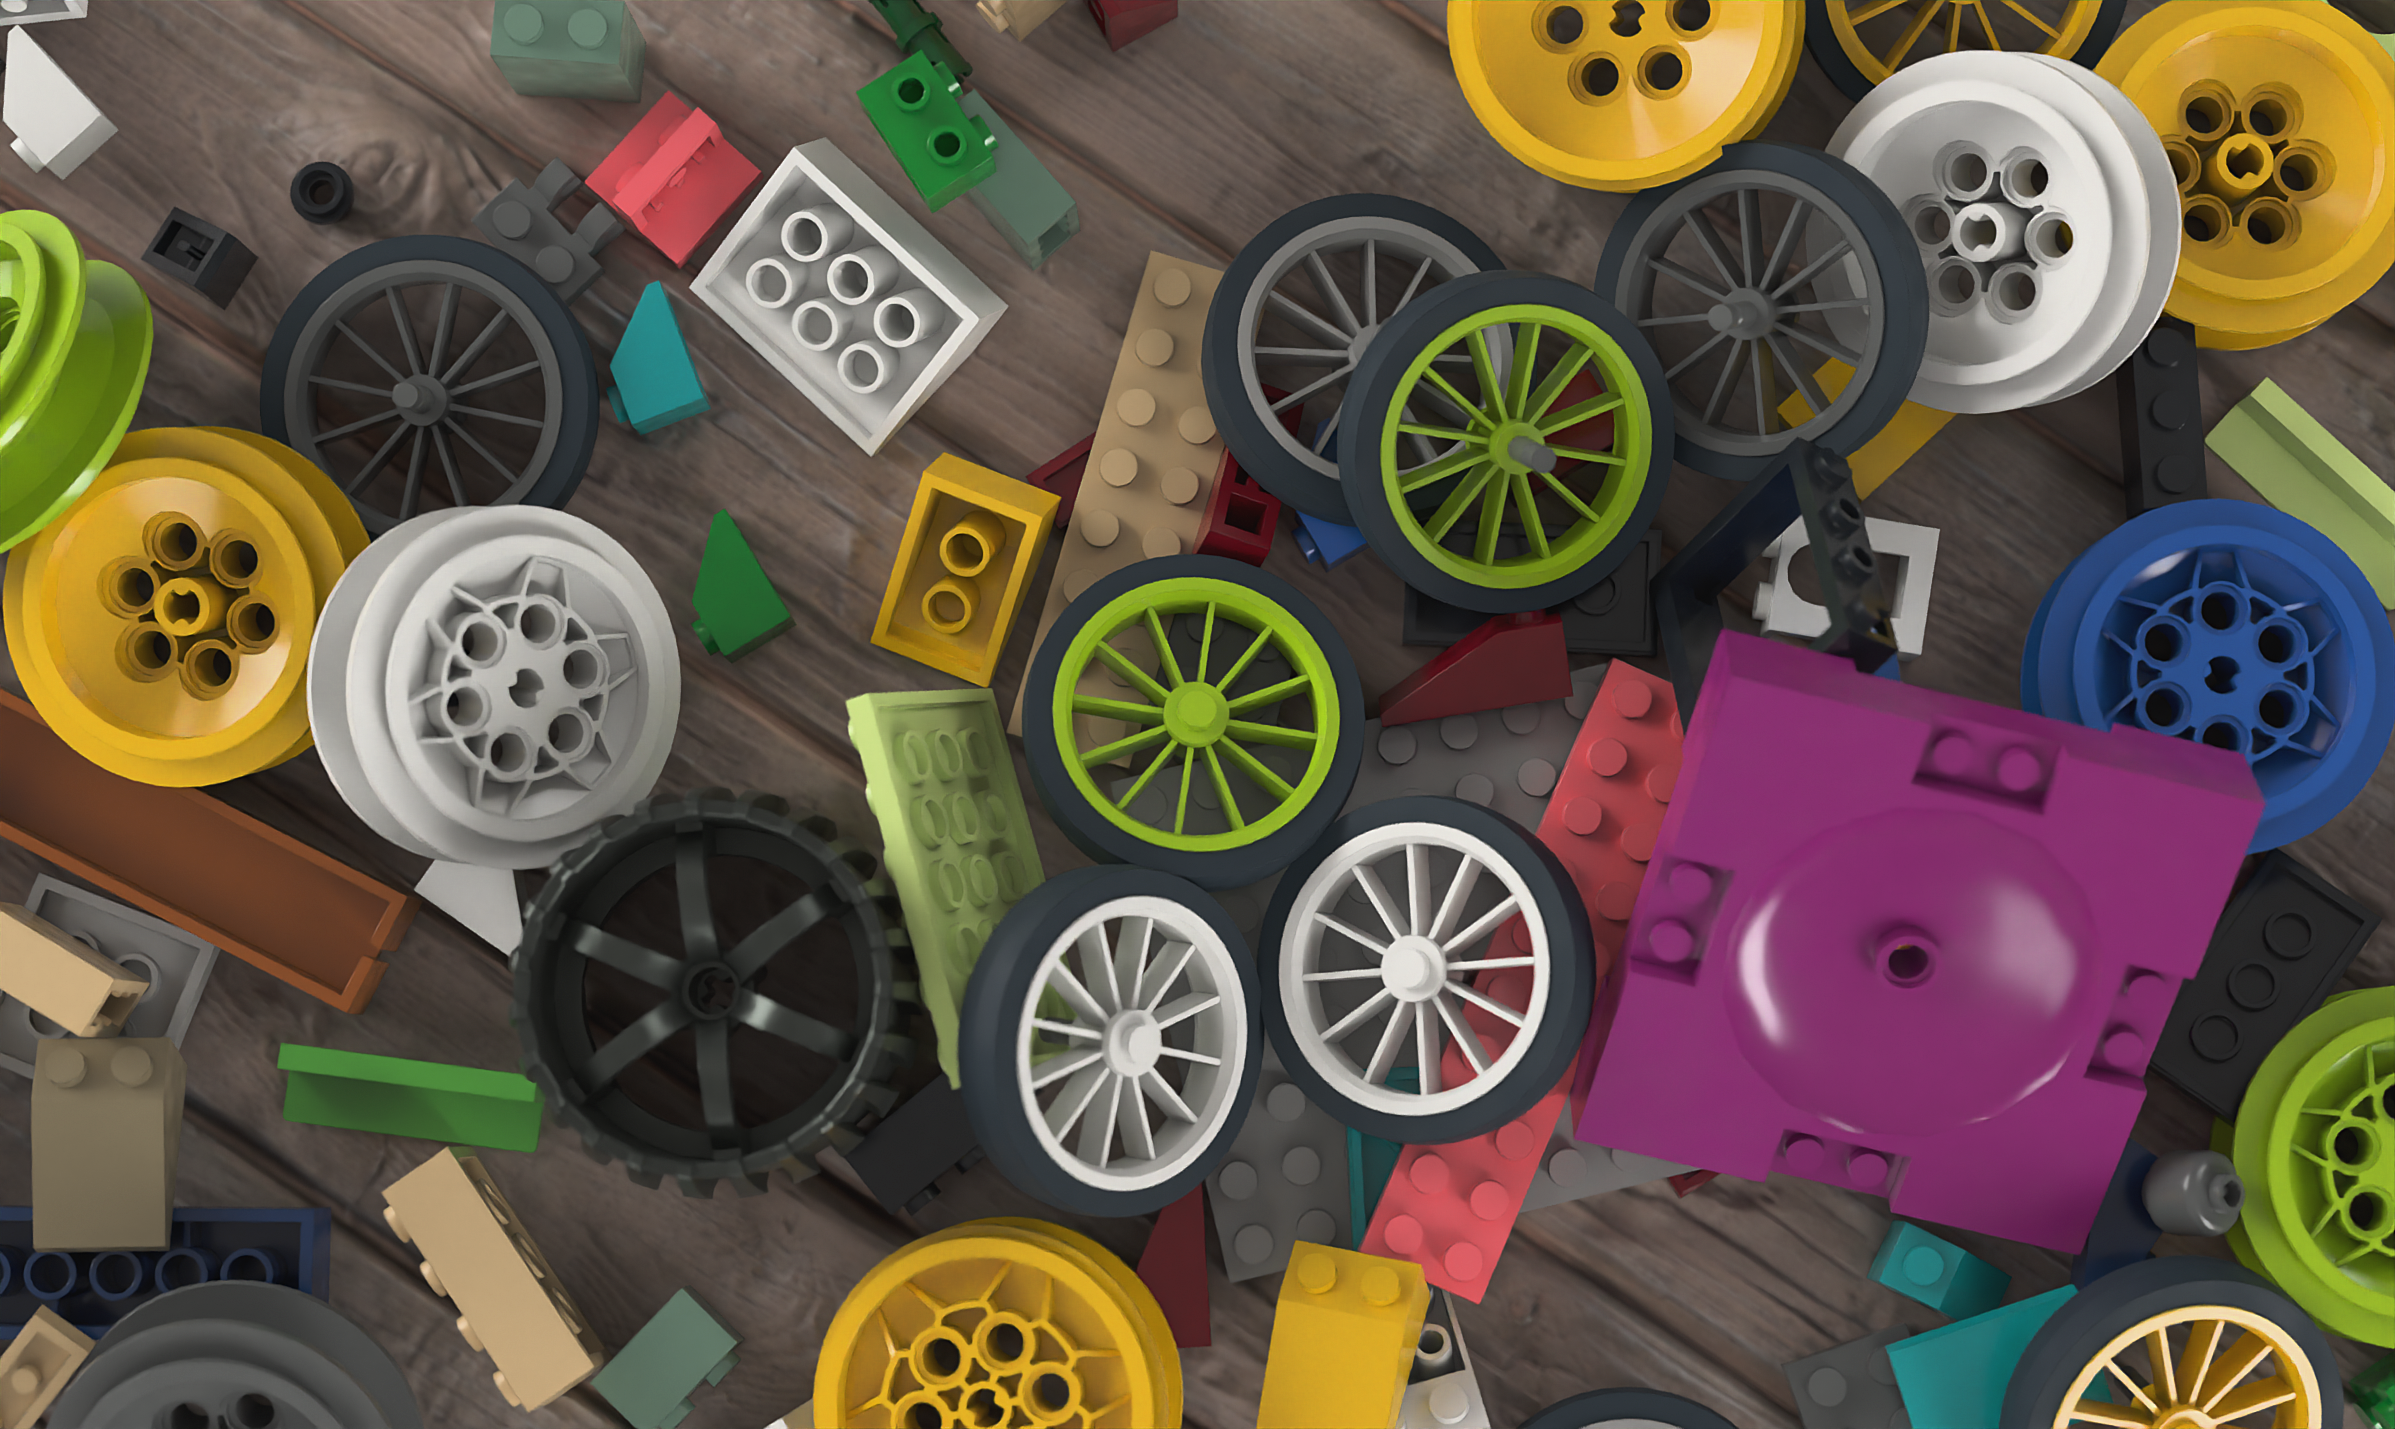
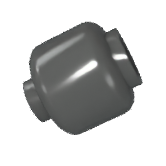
[2142,1150,2245,1237]

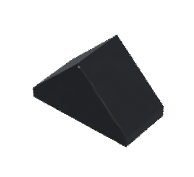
[141,206,258,310]

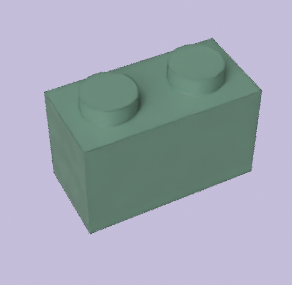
[590,1285,745,1429]

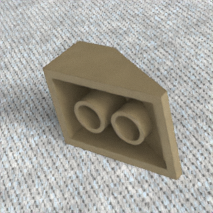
[31,1037,188,1253]

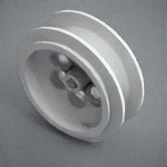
[1805,50,2182,414]
[307,505,681,870]

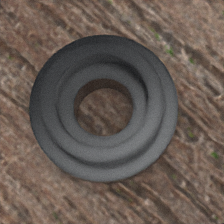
[290,161,355,225]

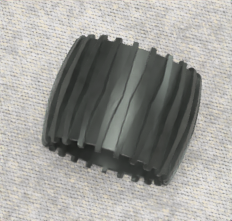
[507,787,926,1199]

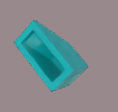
[606,280,711,435]
[1866,1220,2012,1322]

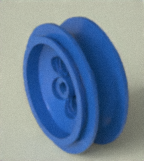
[2019,499,2395,856]

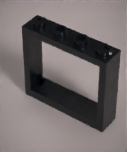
[1650,436,1899,738]

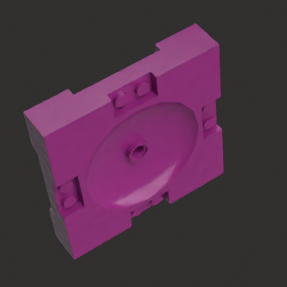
[1569,629,2266,1256]

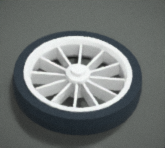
[1257,795,1596,1145]
[957,864,1265,1217]

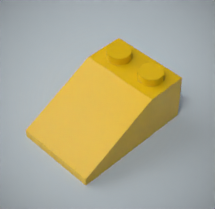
[870,452,1061,688]
[1256,1240,1431,1429]

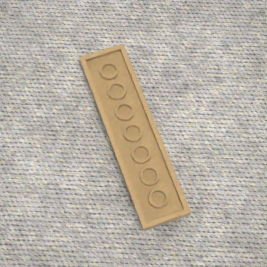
[1006,250,1265,771]

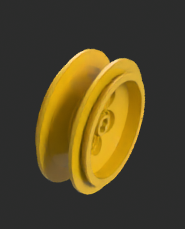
[2059,0,2395,351]
[3,426,371,787]

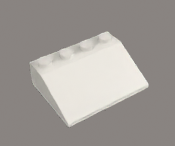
[689,137,1009,457]

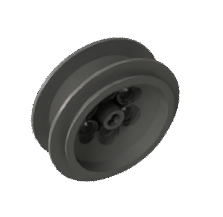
[46,1280,424,1429]

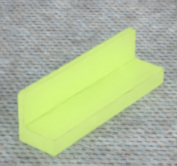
[2203,377,2395,611]

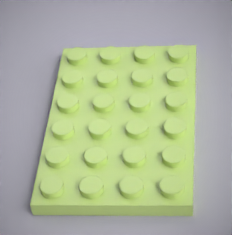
[846,688,1078,1090]

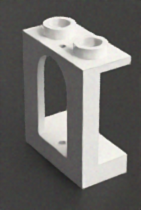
[1752,515,1940,662]

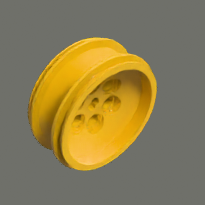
[1447,0,1806,193]
[813,1216,1184,1429]

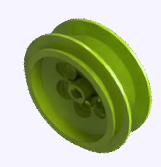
[0,210,153,553]
[2208,985,2395,1348]

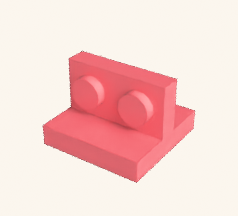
[584,90,764,269]

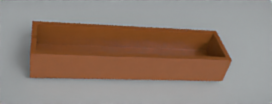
[0,685,423,1015]

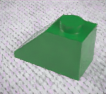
[691,509,797,664]

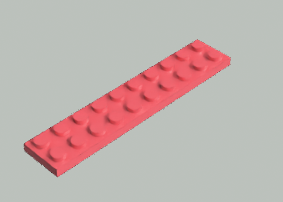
[1357,658,1685,1305]

